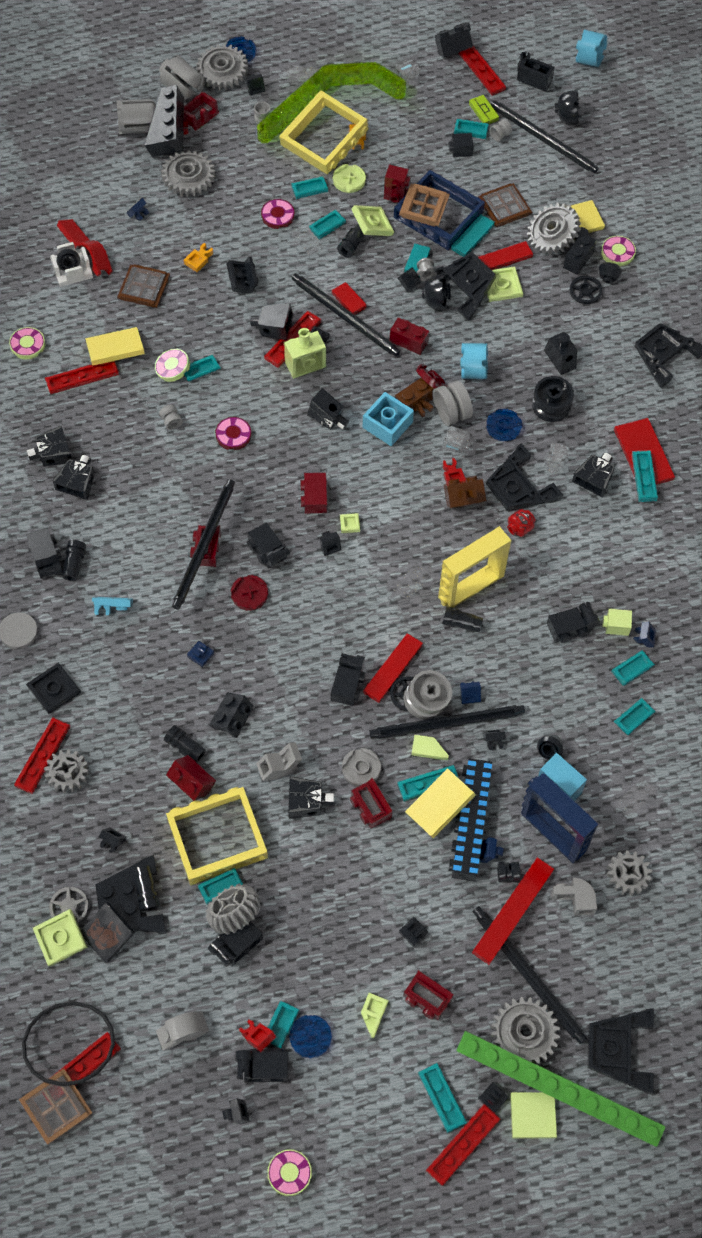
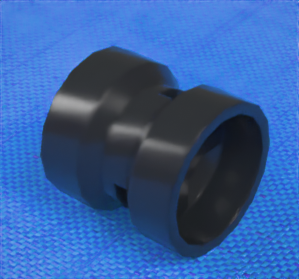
[497,862,520,882]

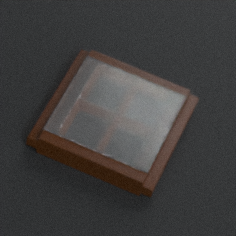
[478,183,532,227]
[117,264,170,308]

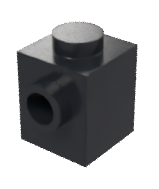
[448,133,474,158]

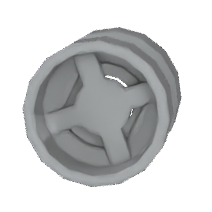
[254,102,271,125]
[489,119,512,142]
[159,405,183,430]

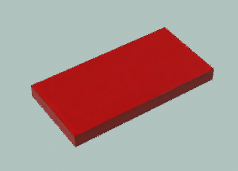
[614,418,675,485]

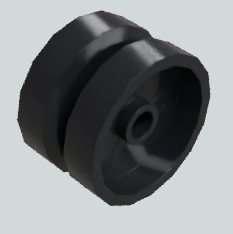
[532,376,574,422]

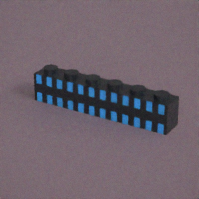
[448,758,492,882]

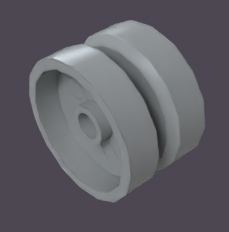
[433,380,473,426]
[403,670,452,720]

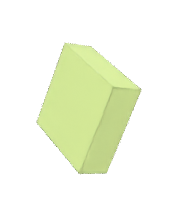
[340,513,360,533]

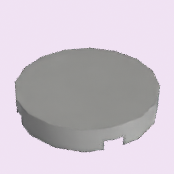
[0,612,38,649]
[342,748,381,787]

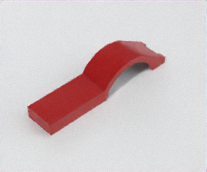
[57,219,112,276]

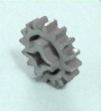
[44,749,89,793]
[606,850,652,896]

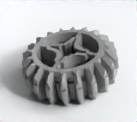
[206,883,261,935]

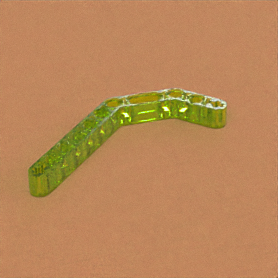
[257,62,406,143]

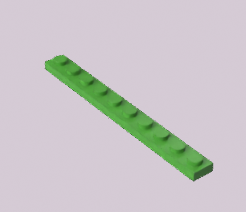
[456,1031,666,1147]

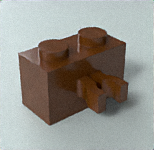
[395,378,434,418]
[443,475,487,508]

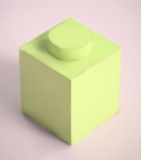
[603,609,632,636]

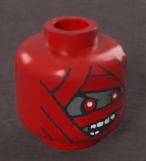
[507,509,535,537]

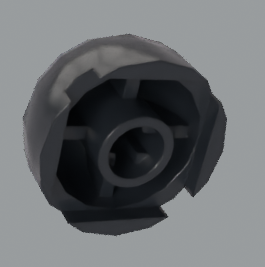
[555,90,579,124]
[422,274,451,310]

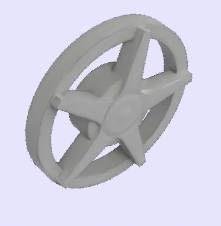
[49,887,89,923]

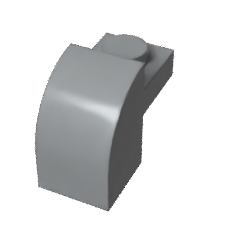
[256,742,302,781]
[551,878,597,916]
[156,1011,209,1051]

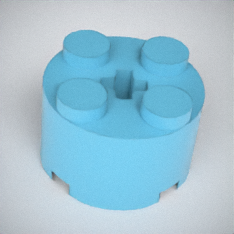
[576,30,607,67]
[460,343,488,379]

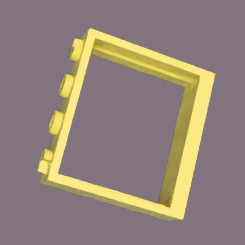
[279,91,368,174]
[438,526,511,608]
[166,787,268,886]

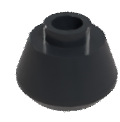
[56,249,80,271]
[599,262,622,284]
[537,734,563,760]

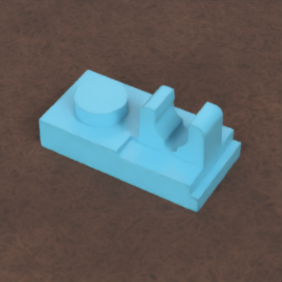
[92,597,133,615]

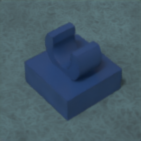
[126,198,149,221]
[633,621,656,648]
[187,641,214,667]
[460,681,481,704]
[479,837,504,863]

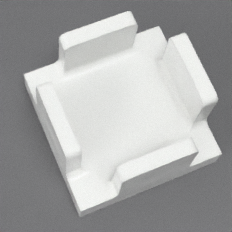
[50,242,93,287]

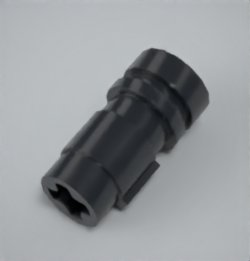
[337,224,365,258]
[62,540,86,581]
[442,606,483,632]
[164,725,206,762]
[133,866,160,911]

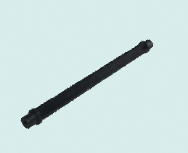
[491,100,599,174]
[291,273,400,357]
[172,479,235,610]
[369,705,525,739]
[472,906,587,1045]

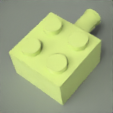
[284,328,326,379]

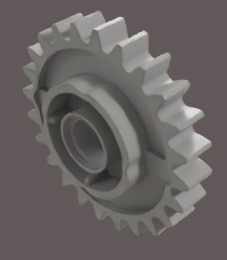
[196,44,248,90]
[161,150,215,197]
[527,203,581,255]
[491,997,560,1065]

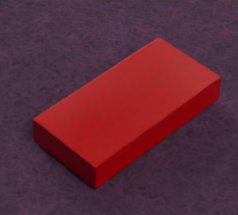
[332,282,367,315]

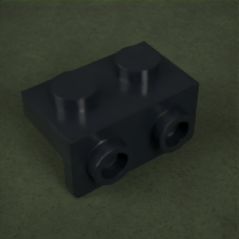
[226,256,258,294]
[209,692,254,738]

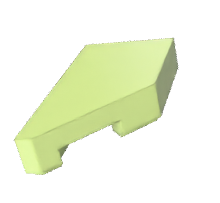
[412,735,449,761]
[361,993,389,1038]

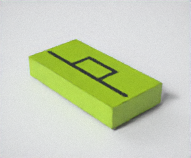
[469,95,499,124]

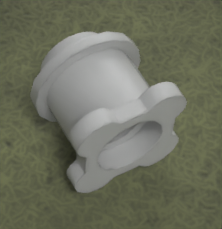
[417,258,437,281]

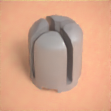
[158,55,205,102]
[116,99,156,134]

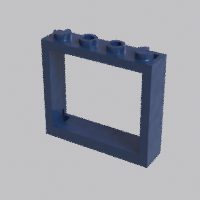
[394,170,485,251]
[521,772,598,864]

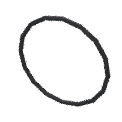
[22,1001,115,1087]

